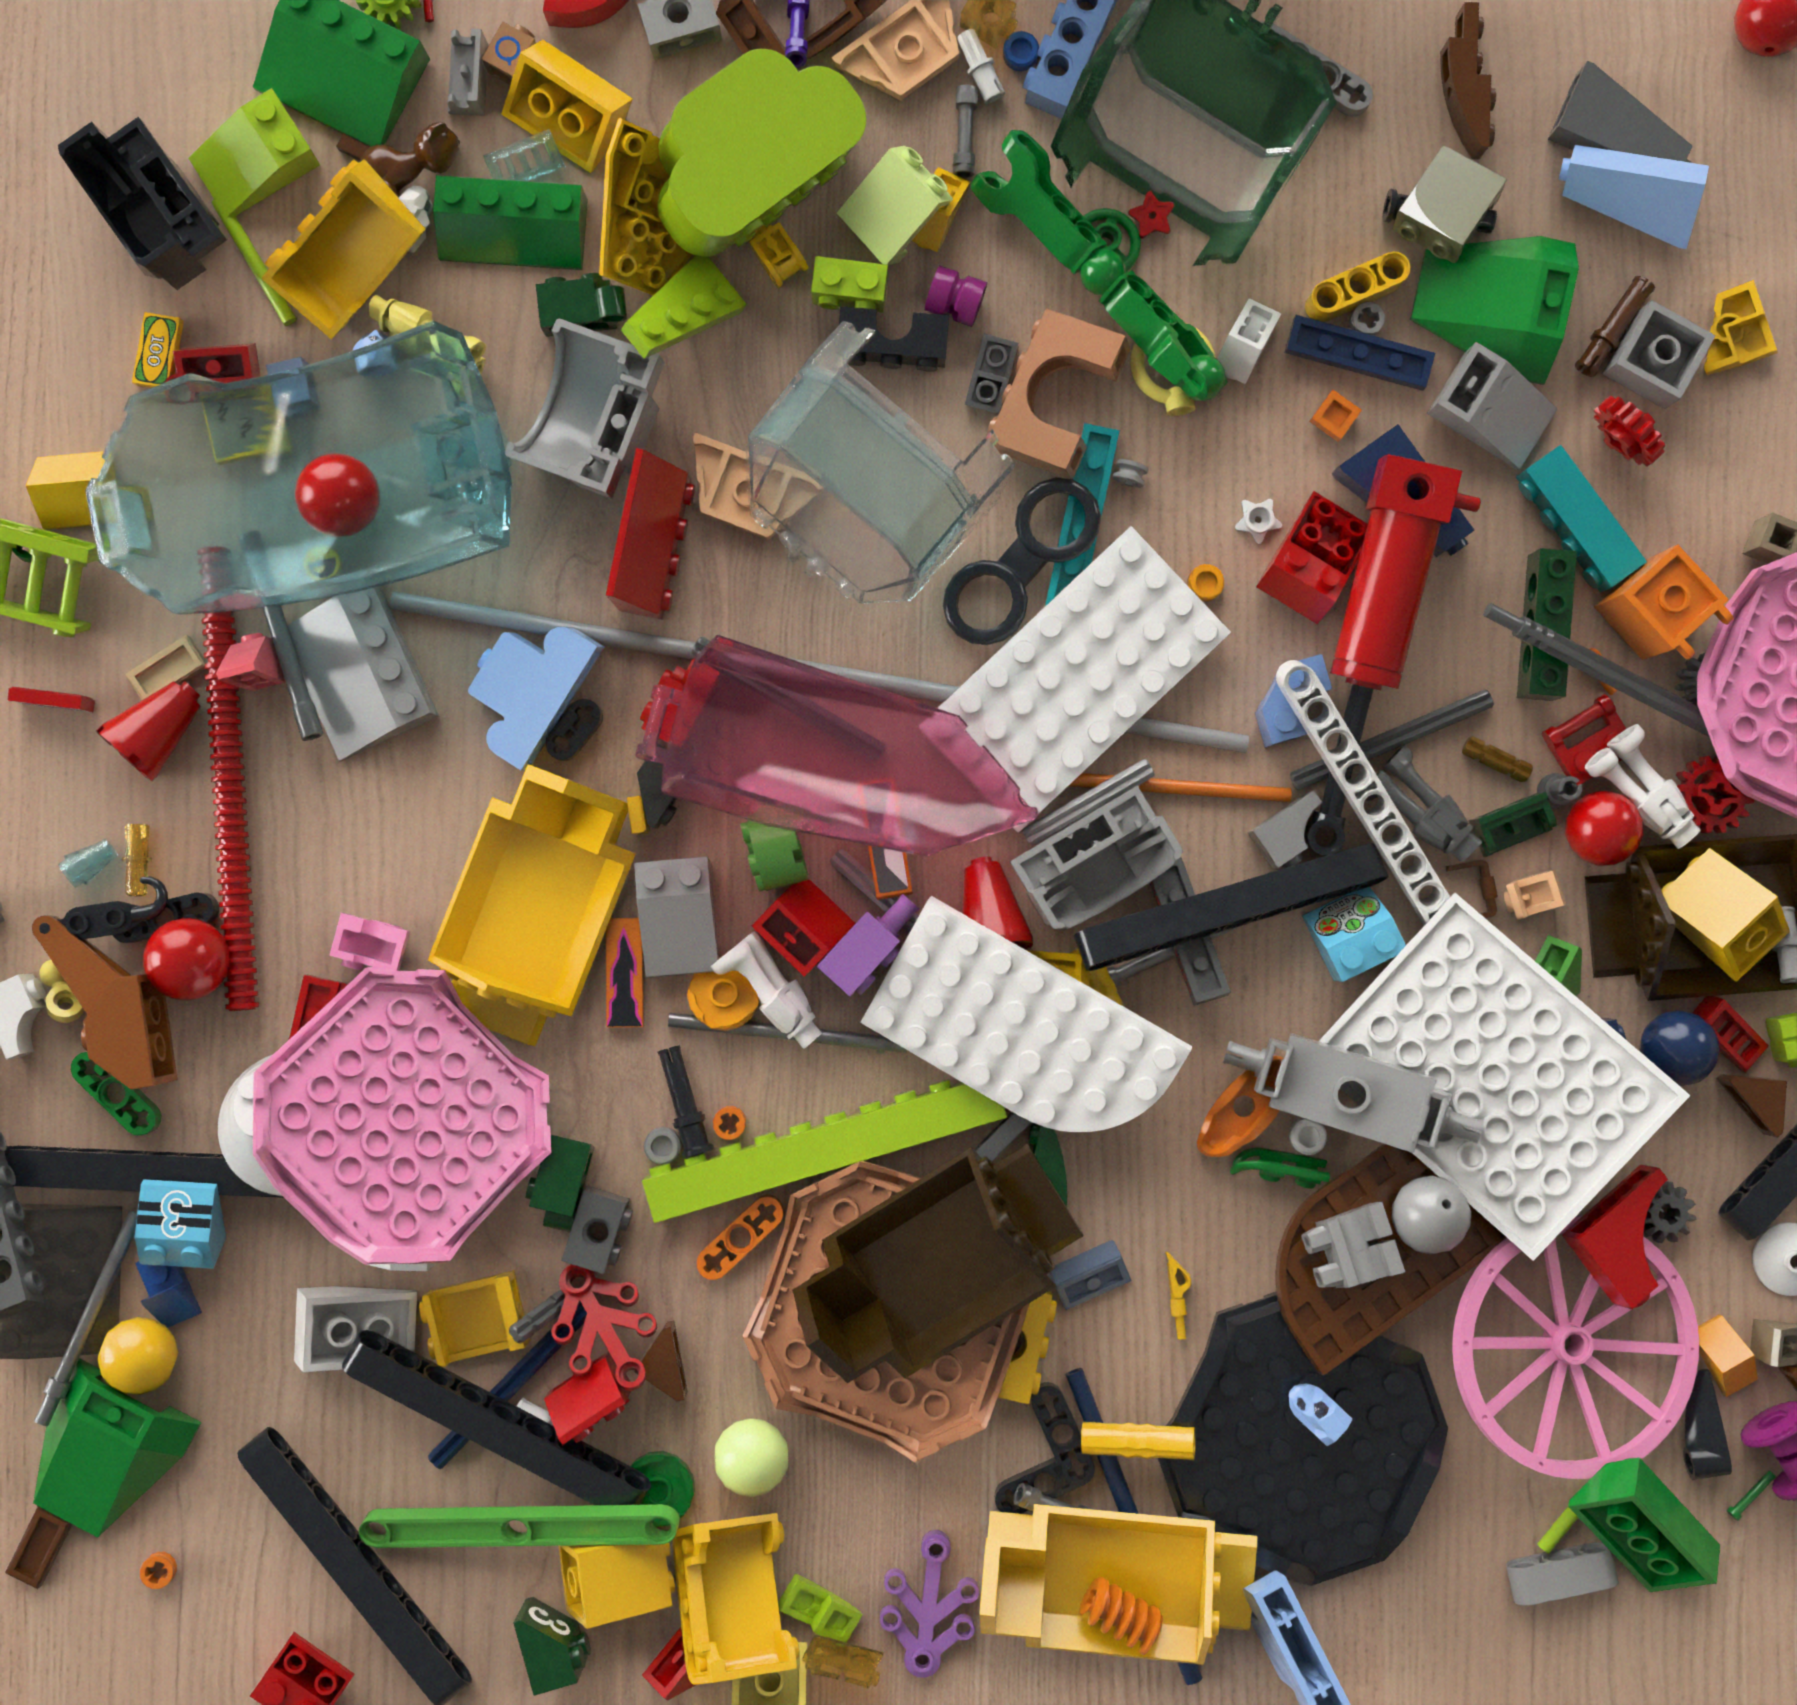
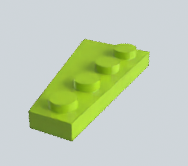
[621,255,747,359]

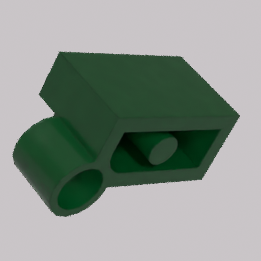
[535,273,627,337]
[525,1135,595,1233]

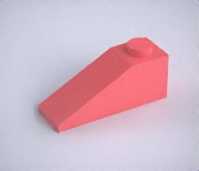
[216,633,286,691]

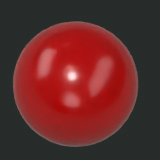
[295,453,381,537]
[143,918,230,1001]

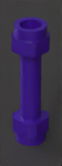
[785,0,809,68]

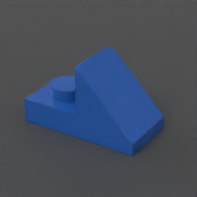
[135,1261,202,1328]

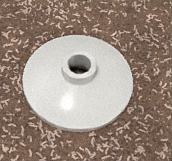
[1752,1222,1797,1296]

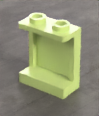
[837,146,953,266]

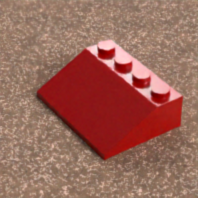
[606,448,695,620]

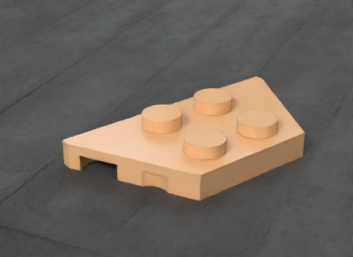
[832,0,959,101]
[693,433,826,540]

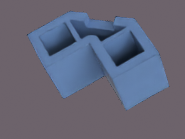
[1255,654,1332,748]

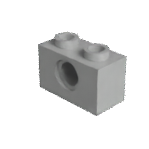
[638,0,722,59]

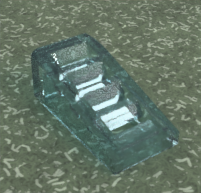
[483,129,565,181]

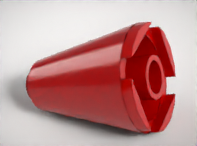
[96,681,201,782]
[963,856,1033,950]

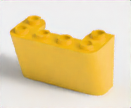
[261,159,426,340]

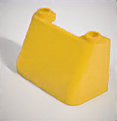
[672,1513,799,1685]

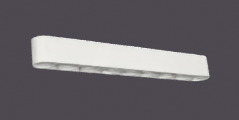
[1276,660,1450,925]

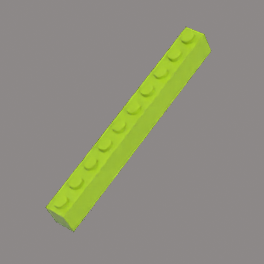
[642,1079,1007,1223]

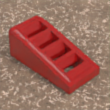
[1692,996,1769,1073]

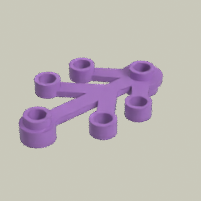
[880,1530,979,1678]

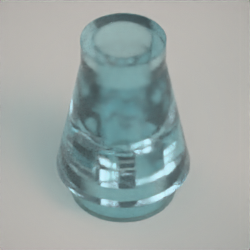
[58,838,118,888]

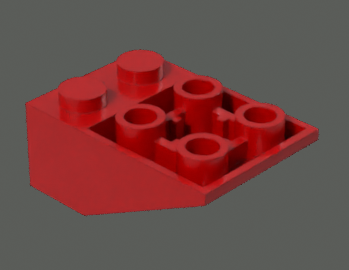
[1256,491,1368,625]

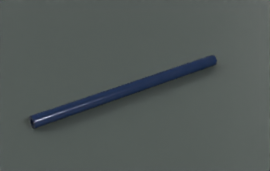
[1065,1368,1203,1685]

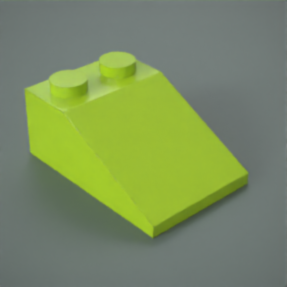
[188,88,320,218]

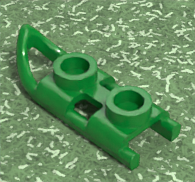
[1230,1147,1330,1189]

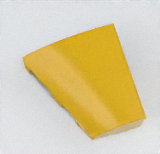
[1704,280,1778,375]

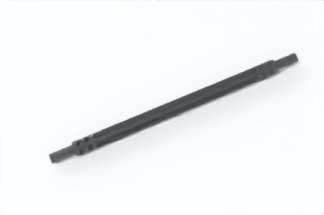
[1483,603,1710,738]

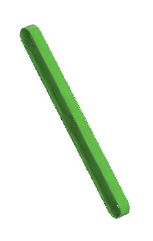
[359,1504,680,1548]

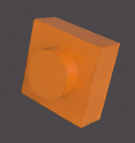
[1309,389,1362,442]

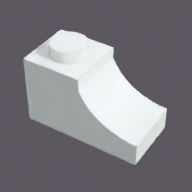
[1217,298,1281,384]
[0,974,46,1060]

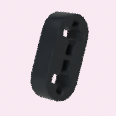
[546,699,603,761]

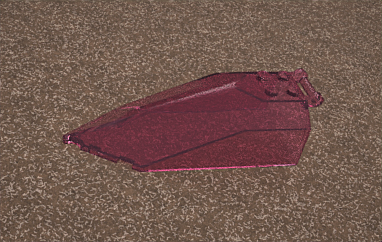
[635,635,1038,857]

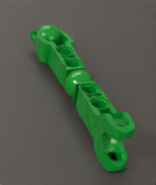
[971,130,1228,401]

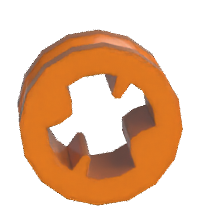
[713,1106,746,1140]
[140,1552,177,1589]

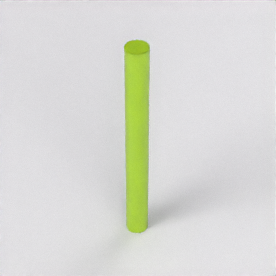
[211,199,297,326]

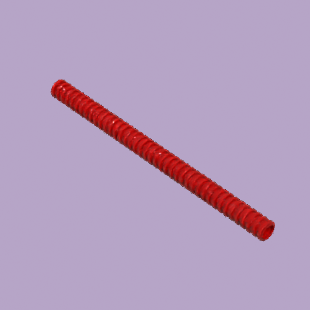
[197,547,259,1011]

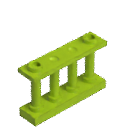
[0,518,104,638]

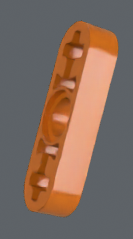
[697,1195,784,1280]

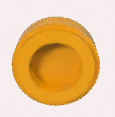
[1187,564,1224,602]

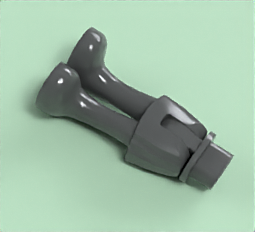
[1365,745,1482,862]

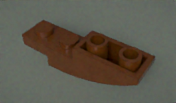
[1440,2,1496,159]

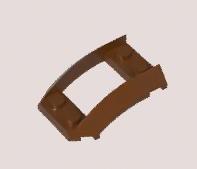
[716,0,887,60]

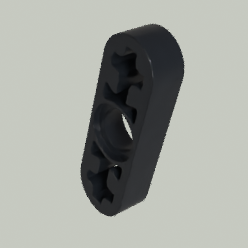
[112,892,219,943]

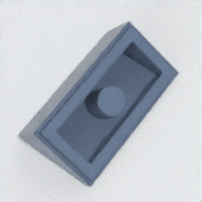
[1051,1240,1132,1310]

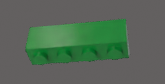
[433,175,588,270]
[1568,1457,1720,1592]

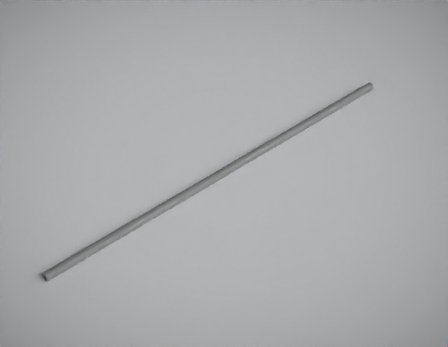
[390,591,1249,753]

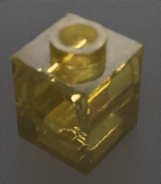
[960,0,1018,49]

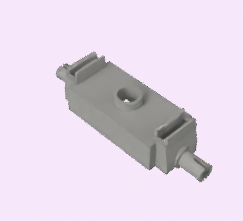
[1223,1033,1484,1153]

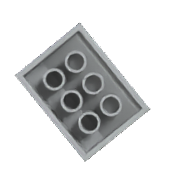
[287,580,440,761]

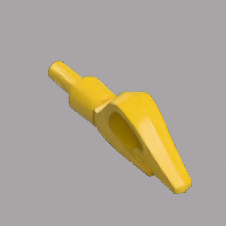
[1165,1252,1192,1340]

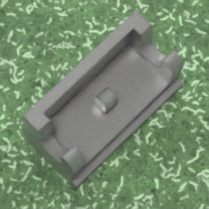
[447,29,489,116]

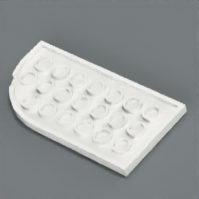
[860,896,1192,1132]

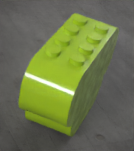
[657,49,866,257]

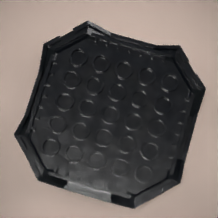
[1158,1291,1448,1586]

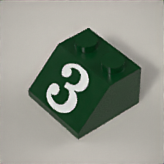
[513,1597,591,1696]

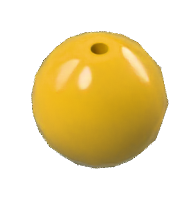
[97,1317,179,1395]

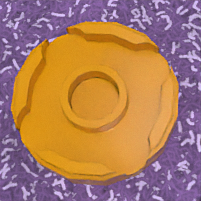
[687,958,760,1031]

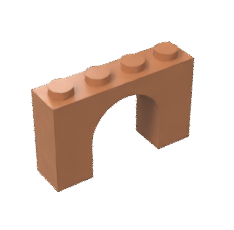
[987,308,1131,479]

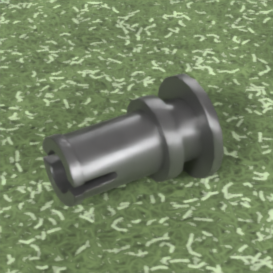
[1537,773,1582,809]

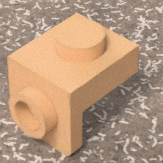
[1504,869,1566,920]

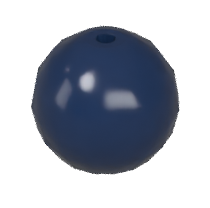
[1639,1010,1720,1087]

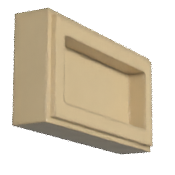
[125,635,207,700]

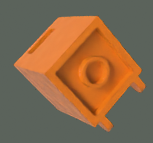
[1594,544,1734,660]

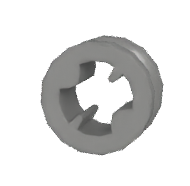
[1349,302,1385,336]
[1112,459,1148,488]

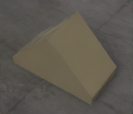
[1750,1319,1797,1367]

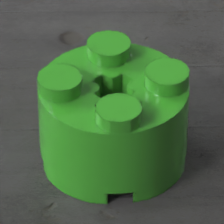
[740,809,809,892]

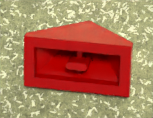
[642,1627,695,1701]

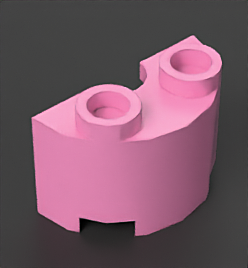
[330,913,410,971]

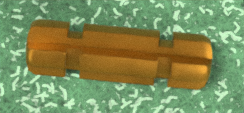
[1462,736,1533,782]

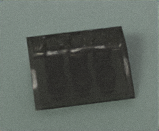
[0,1204,122,1359]

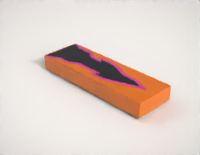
[606,918,644,1028]

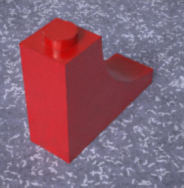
[1562,1164,1668,1310]

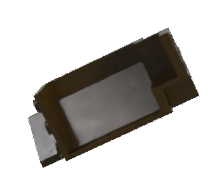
[1584,834,1797,1001]
[792,1144,1084,1383]

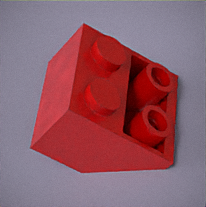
[751,879,856,977]
[544,1351,631,1445]
[250,1632,355,1705]

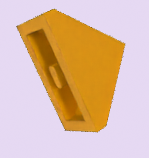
[1698,1314,1758,1397]

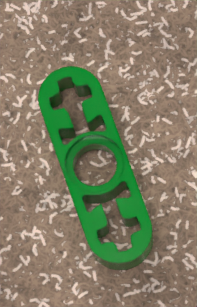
[70,1052,162,1136]

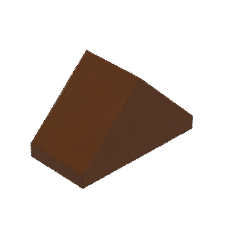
[1716,1074,1787,1138]
[634,1320,688,1401]

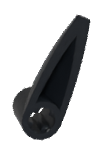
[1683,1369,1732,1480]

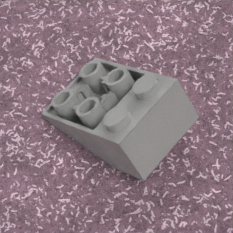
[1427,342,1557,470]

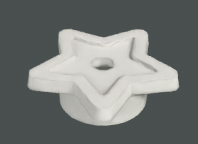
[1235,499,1282,544]

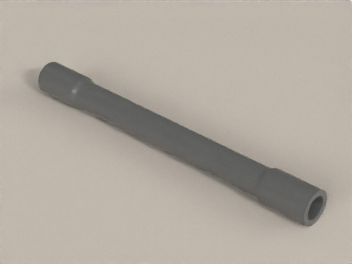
[238,531,323,741]

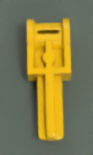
[749,222,809,289]

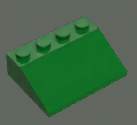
[253,0,430,147]

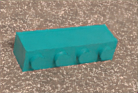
[1515,444,1647,593]

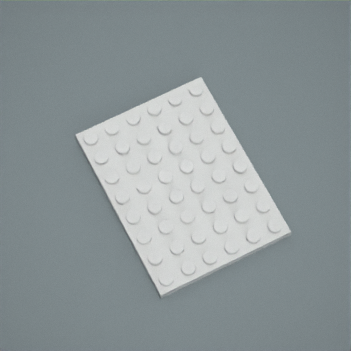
[1319,893,1690,1261]

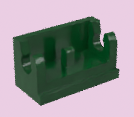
[1468,792,1557,857]

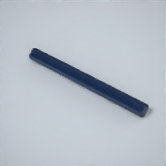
[428,1302,587,1469]

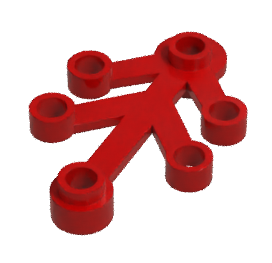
[551,1264,657,1391]

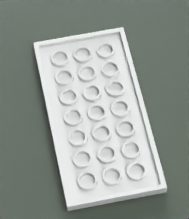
[918,526,1231,833]

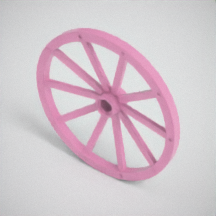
[1452,1215,1699,1479]

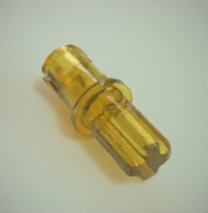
[121,824,152,897]

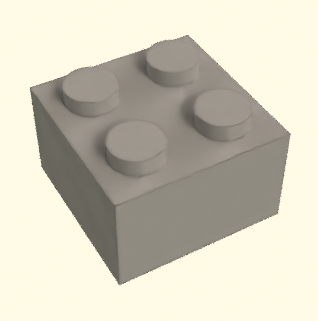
[1602,300,1716,409]

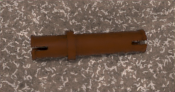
[1575,276,1655,377]

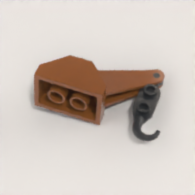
[32,876,178,1089]

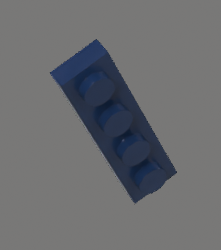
[1284,315,1436,391]

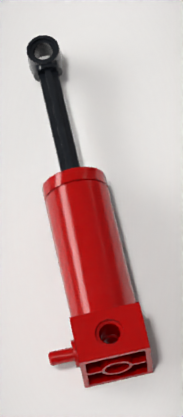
[1305,454,1481,855]

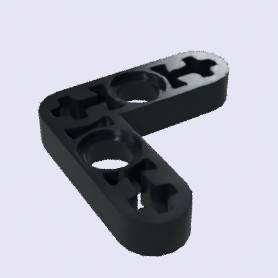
[994,1382,1095,1514]

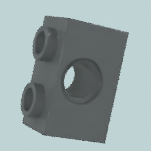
[561,1186,633,1274]

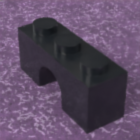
[837,306,949,372]

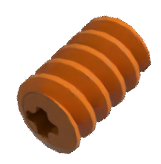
[1079,1577,1163,1655]

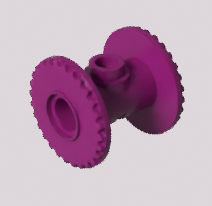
[1740,1401,1797,1501]

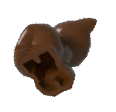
[360,122,460,197]

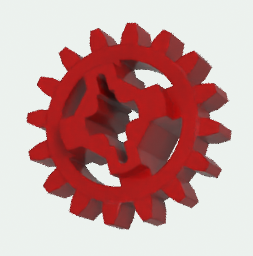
[1594,395,1666,467]
[1676,755,1755,834]

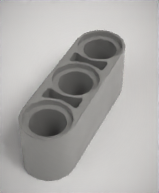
[1506,1542,1619,1605]

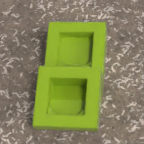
[778,1573,863,1646]

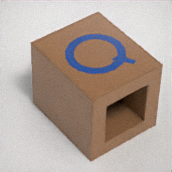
[482,21,536,85]

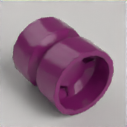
[924,265,988,327]

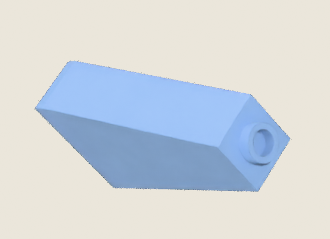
[1559,145,1709,249]

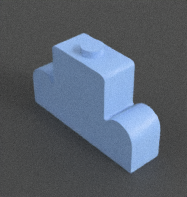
[468,627,604,771]
[1243,1570,1351,1705]

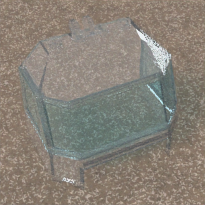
[745,321,1015,604]

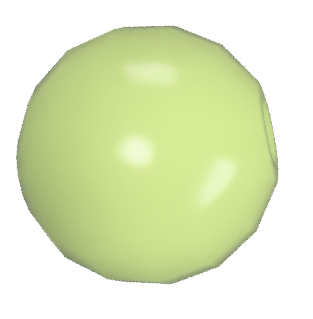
[714,1418,788,1497]

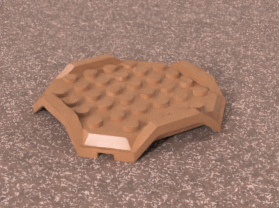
[742,1161,1030,1462]

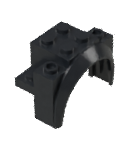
[58,117,227,290]

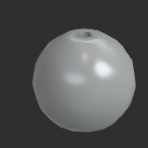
[1391,1176,1471,1254]

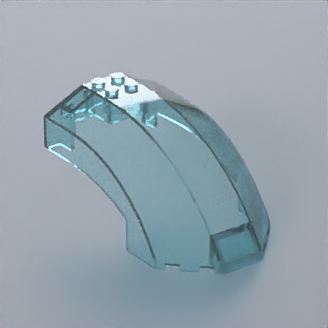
[85,320,512,615]

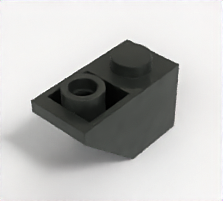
[637,743,697,829]

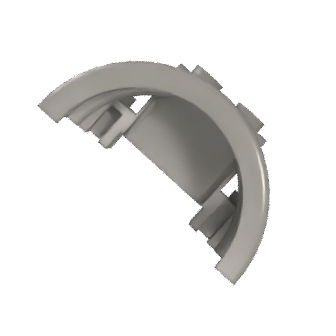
[505,319,665,499]

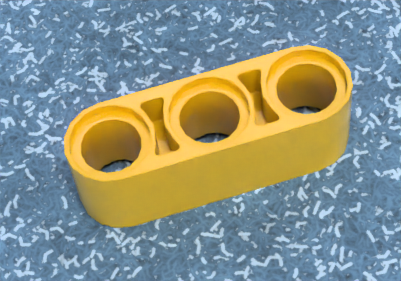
[1305,251,1411,322]

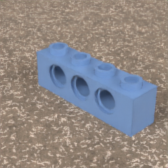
[1022,0,1118,120]

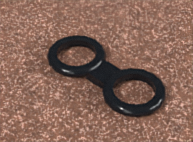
[943,477,1101,645]

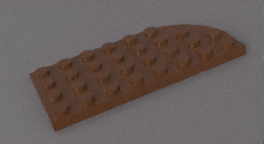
[1275,1144,1506,1376]

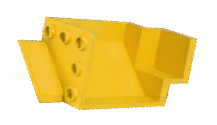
[428,764,636,1047]
[979,1504,1257,1665]

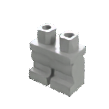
[1301,1202,1405,1288]

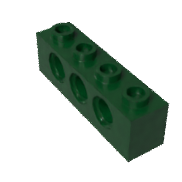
[1517,548,1577,701]

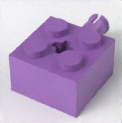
[817,894,919,996]

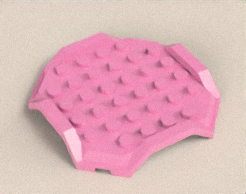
[1697,552,1797,819]
[253,967,551,1265]

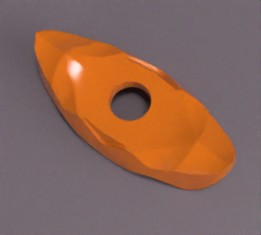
[1197,1056,1284,1157]

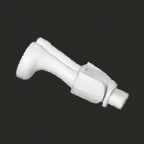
[1584,724,1701,849]
[710,930,822,1049]

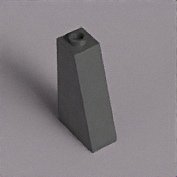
[1548,61,1692,163]

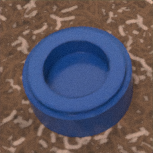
[1003,31,1039,72]

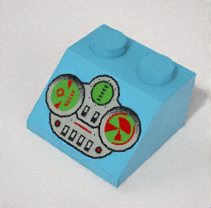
[1302,887,1406,982]

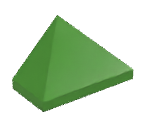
[1535,935,1582,996]

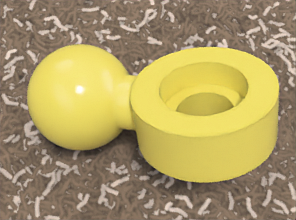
[39,959,84,1023]

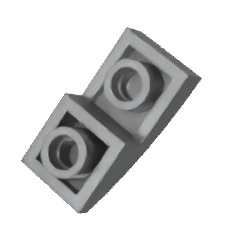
[965,333,1019,414]

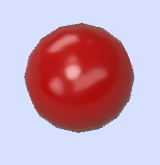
[1734,0,1797,57]
[1565,791,1644,866]

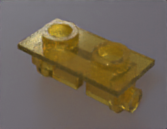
[802,1634,884,1689]

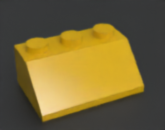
[501,40,633,173]

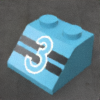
[134,1179,226,1269]

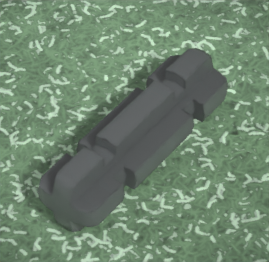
[509,1290,565,1343]

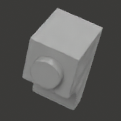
[1248,791,1322,869]

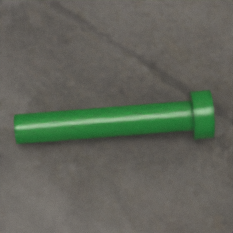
[1726,1470,1776,1521]

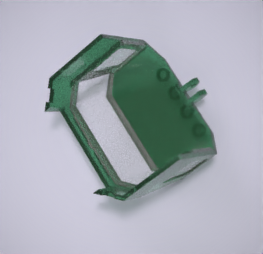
[1051,0,1337,266]

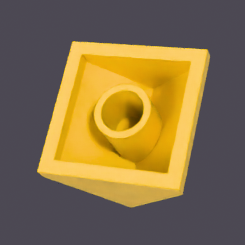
[26,451,117,530]

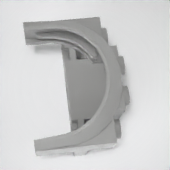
[1010,785,1183,930]

